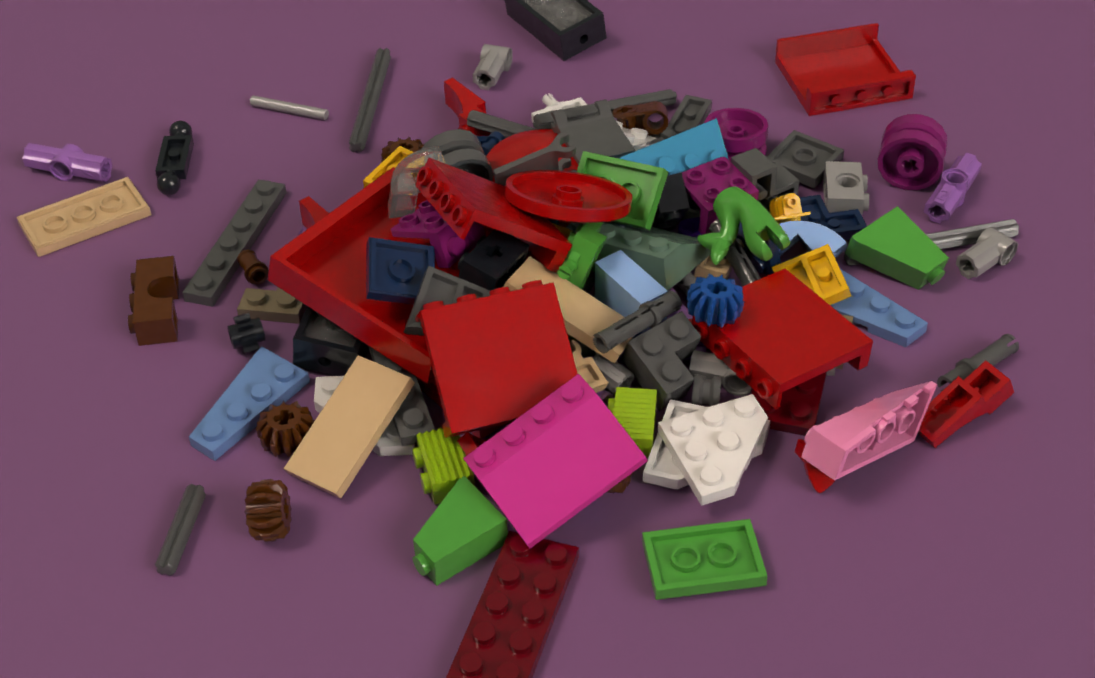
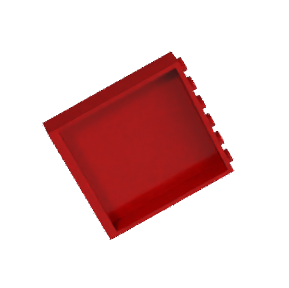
[268,167,541,384]

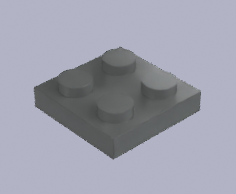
[767,130,844,188]

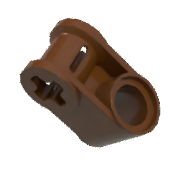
[612,101,668,136]

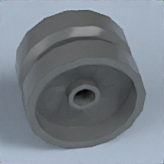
[417,129,494,181]

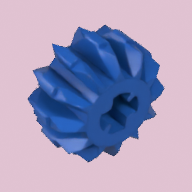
[687,274,744,328]

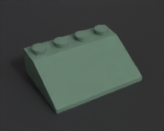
[565,221,711,291]

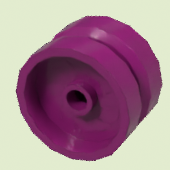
[704,108,768,161]
[878,114,947,190]

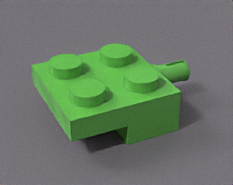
[557,222,607,290]

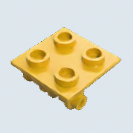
[769,193,811,223]

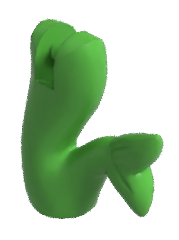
[697,186,790,265]

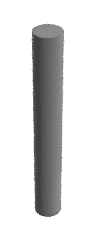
[250,95,329,120]

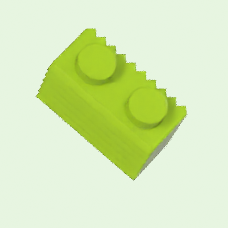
[608,387,657,460]
[412,428,475,504]

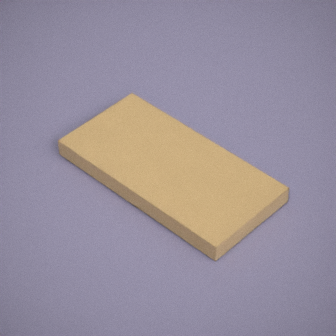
[16,177,151,257]
[503,256,634,364]
[284,355,415,499]

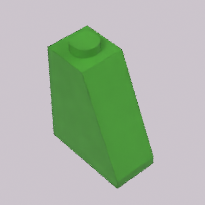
[845,206,949,290]
[412,476,508,586]

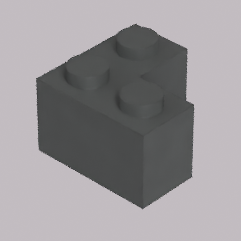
[731,148,799,213]
[621,311,701,411]

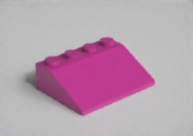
[463,374,648,549]

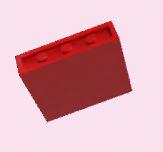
[775,23,916,116]
[415,158,572,273]
[692,268,873,410]
[415,280,578,439]

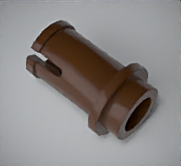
[237,249,269,285]

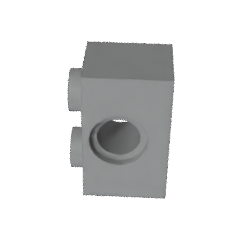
[823,161,869,215]

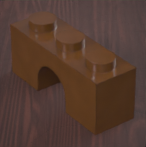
[128,256,179,346]

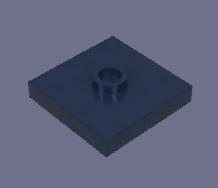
[366,237,435,305]

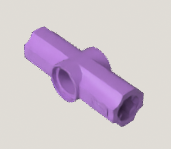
[22,143,113,182]
[924,153,982,224]

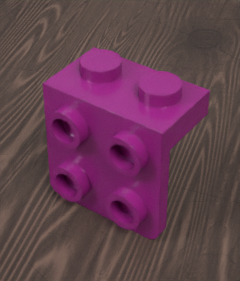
[681,157,759,234]
[391,200,486,268]

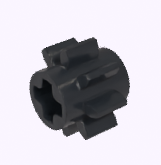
[227,313,266,354]

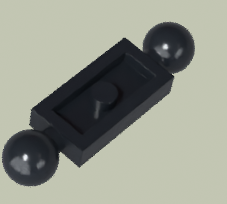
[155,120,194,195]

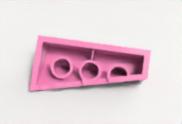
[801,381,937,480]

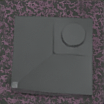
[403,266,490,336]

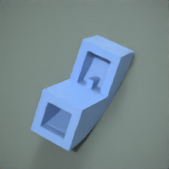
[779,221,847,258]

